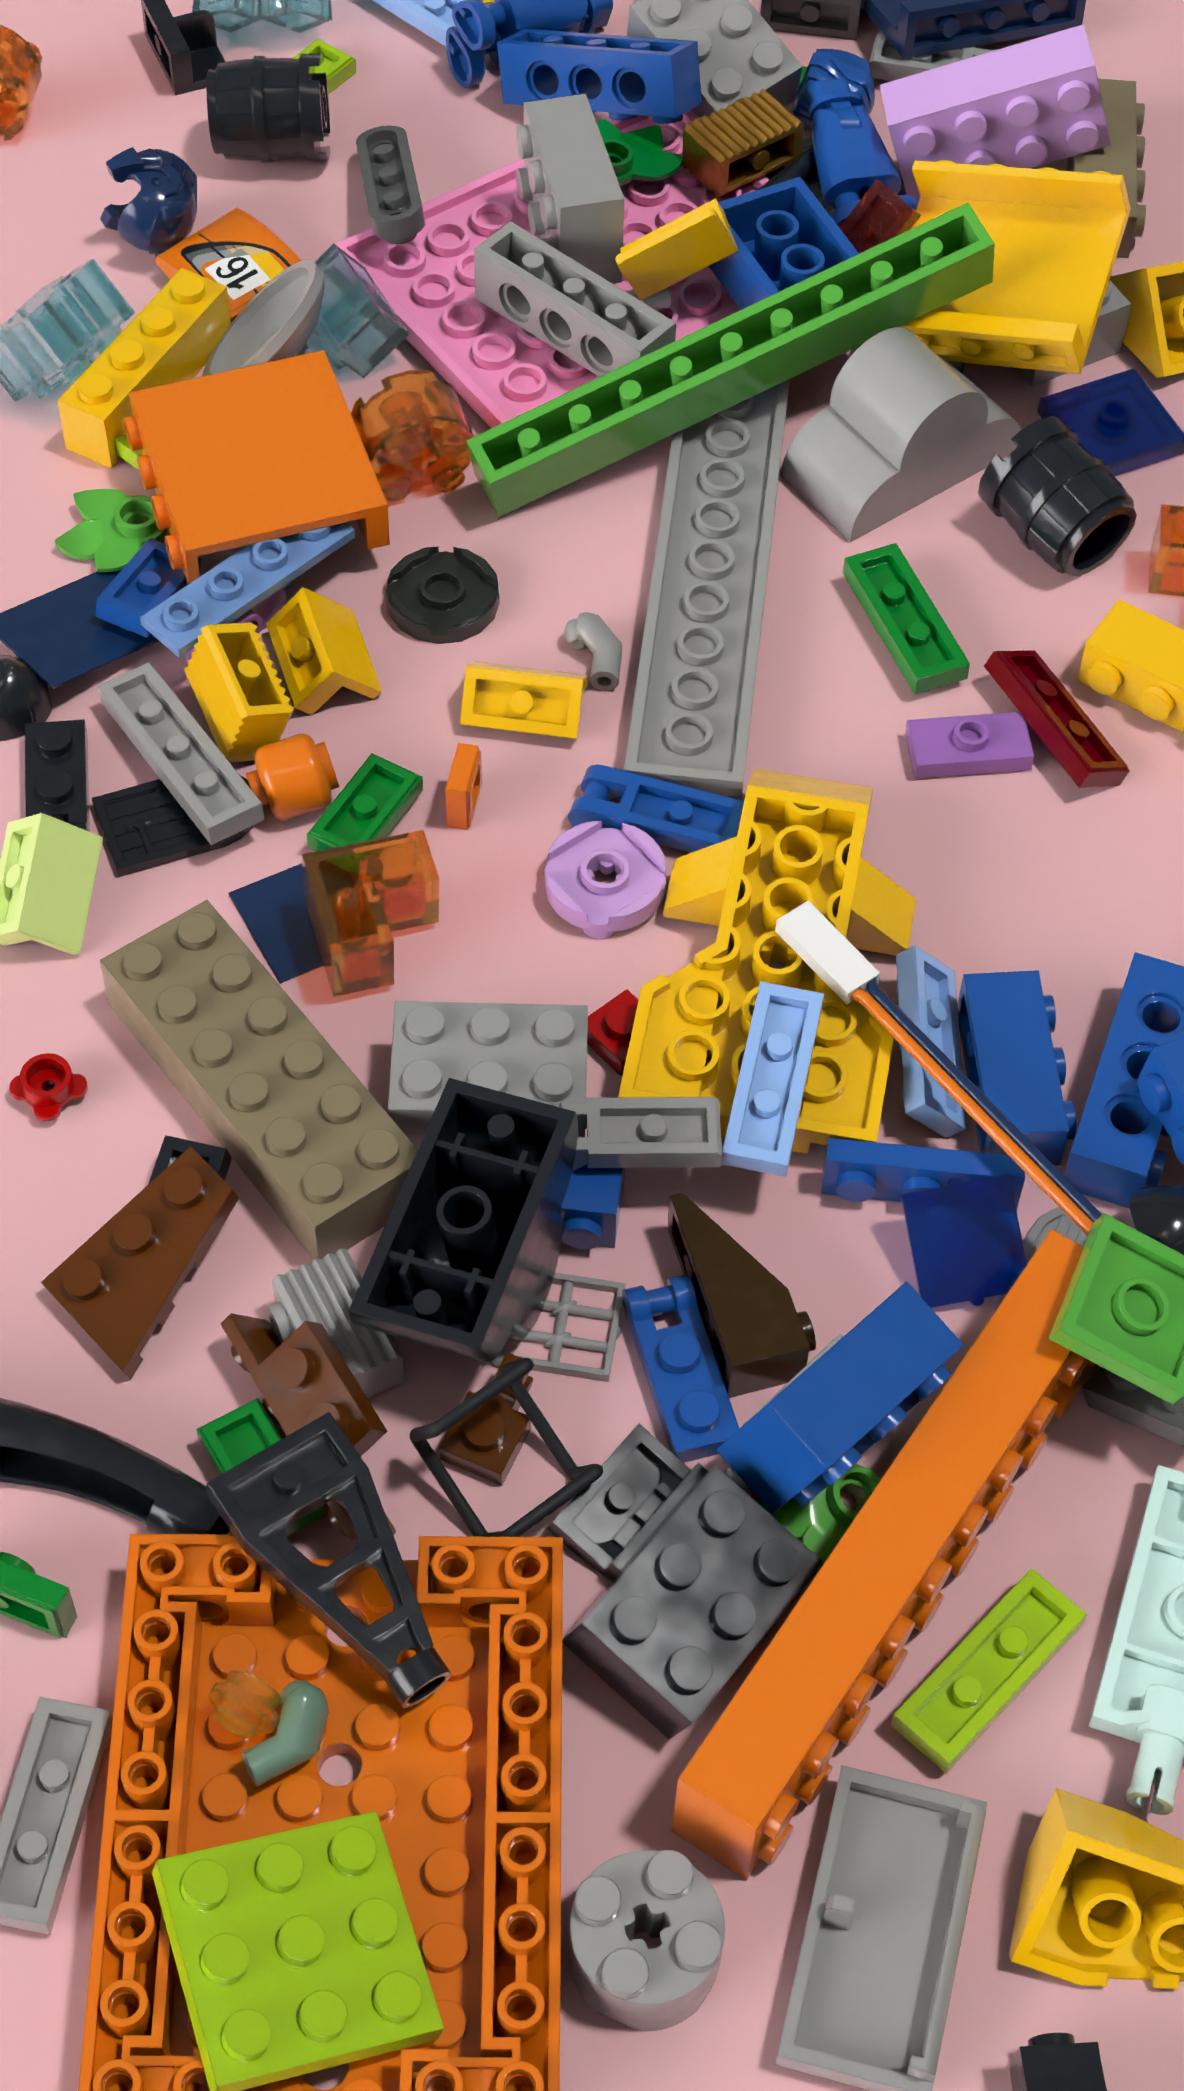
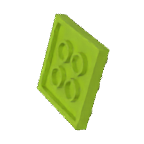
[152,1811,444,2091]

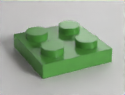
[1048,1213,1184,1404]

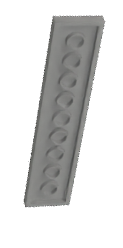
[624,379,790,797]

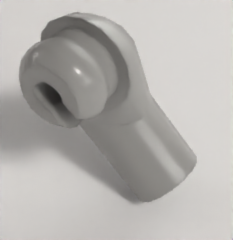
[564,612,623,691]

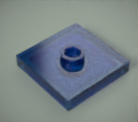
[1037,368,1184,476]

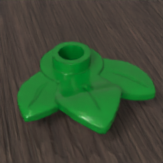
[596,119,683,186]

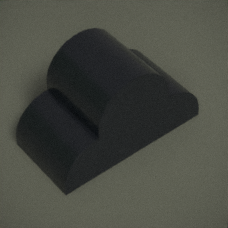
[348,1078,578,1362]

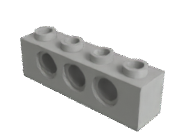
[474,221,676,377]

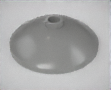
[203,259,325,376]

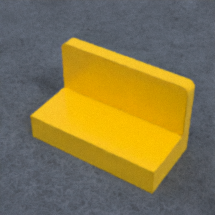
[615,198,738,300]
[266,587,382,715]
[460,661,589,739]

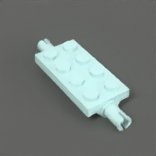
[1088,1465,1184,1815]

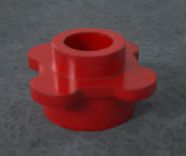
[9,1053,88,1121]

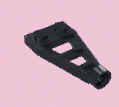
[206,1412,451,1708]

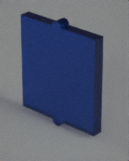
[900,1174,1027,1308]

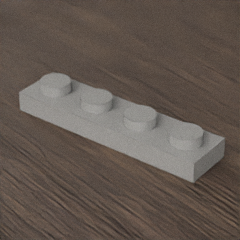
[97,662,265,845]

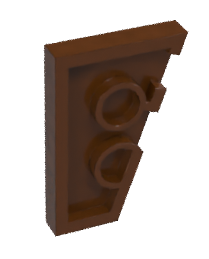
[41,1146,239,1380]

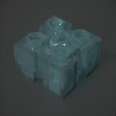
[0,258,135,402]

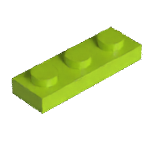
[890,1568,1087,1774]

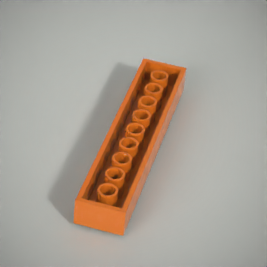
[672,1229,1097,1880]

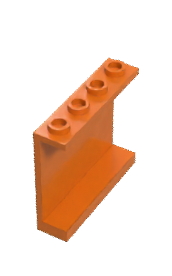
[123,350,390,584]

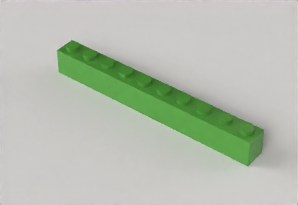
[466,202,995,518]

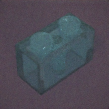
[313,243,410,378]

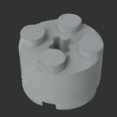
[569,1850,725,2031]

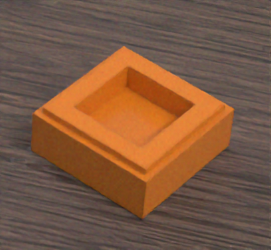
[445,743,482,830]

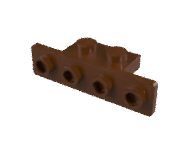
[221,1313,396,1540]

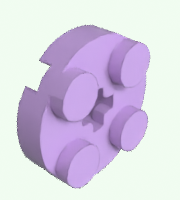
[544,821,666,940]

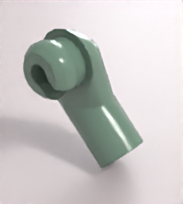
[241,1680,329,1786]

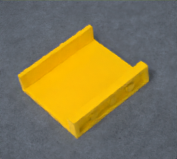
[899,160,1131,374]

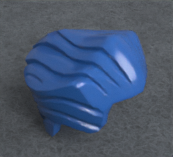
[791,49,875,130]

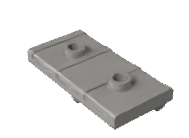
[776,1765,987,2091]

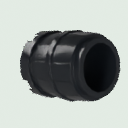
[206,53,330,163]
[978,416,1137,576]

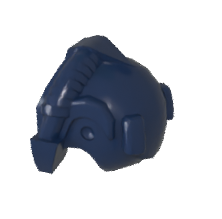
[100,147,197,258]

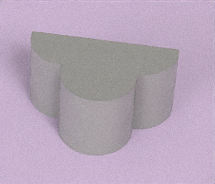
[781,327,1021,542]

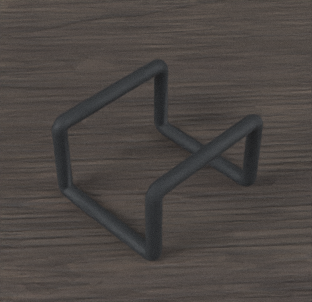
[410,1358,603,1537]

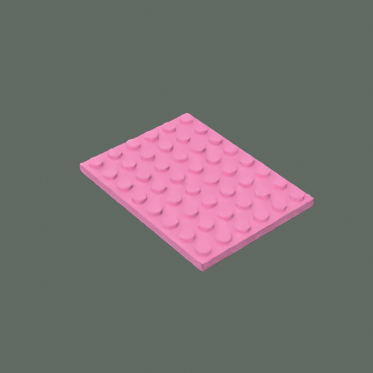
[331,109,769,428]

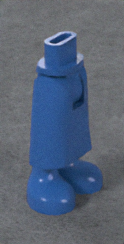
[446,0,613,87]
[808,78,919,249]

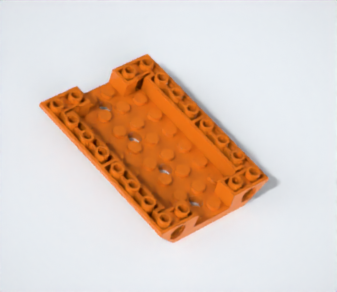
[78,1534,563,2091]

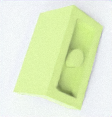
[0,813,103,955]

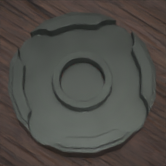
[386,546,500,644]

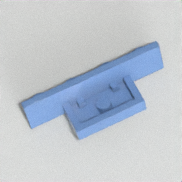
[140,522,355,658]

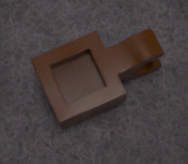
[439,1352,533,1486]

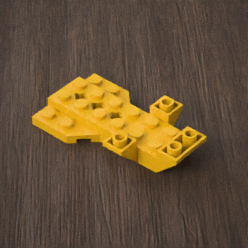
[618,768,916,1154]

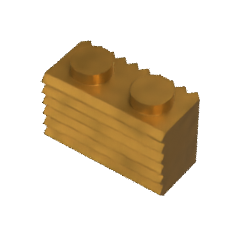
[682,88,804,198]

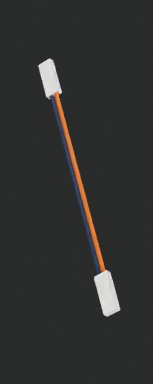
[775,900,1102,1236]

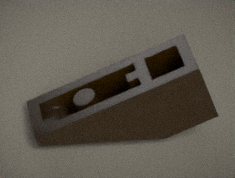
[667,1192,816,1398]

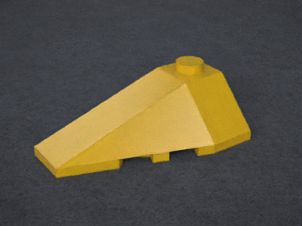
[1110,261,1184,378]
[1009,1788,1184,1989]

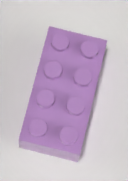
[880,24,1111,200]

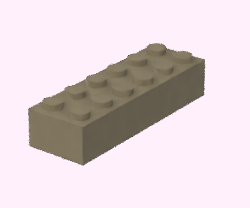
[100,900,418,1260]

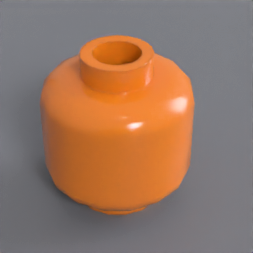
[246,733,339,821]

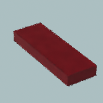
[984,650,1130,788]

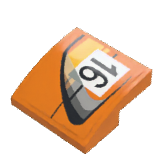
[155,208,302,322]

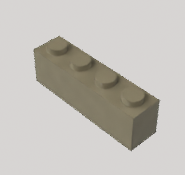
[1067,78,1146,258]

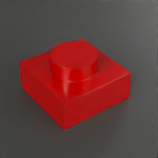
[587,989,639,1076]

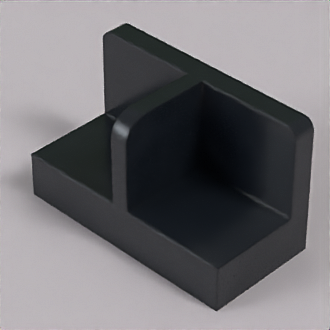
[141,0,225,96]

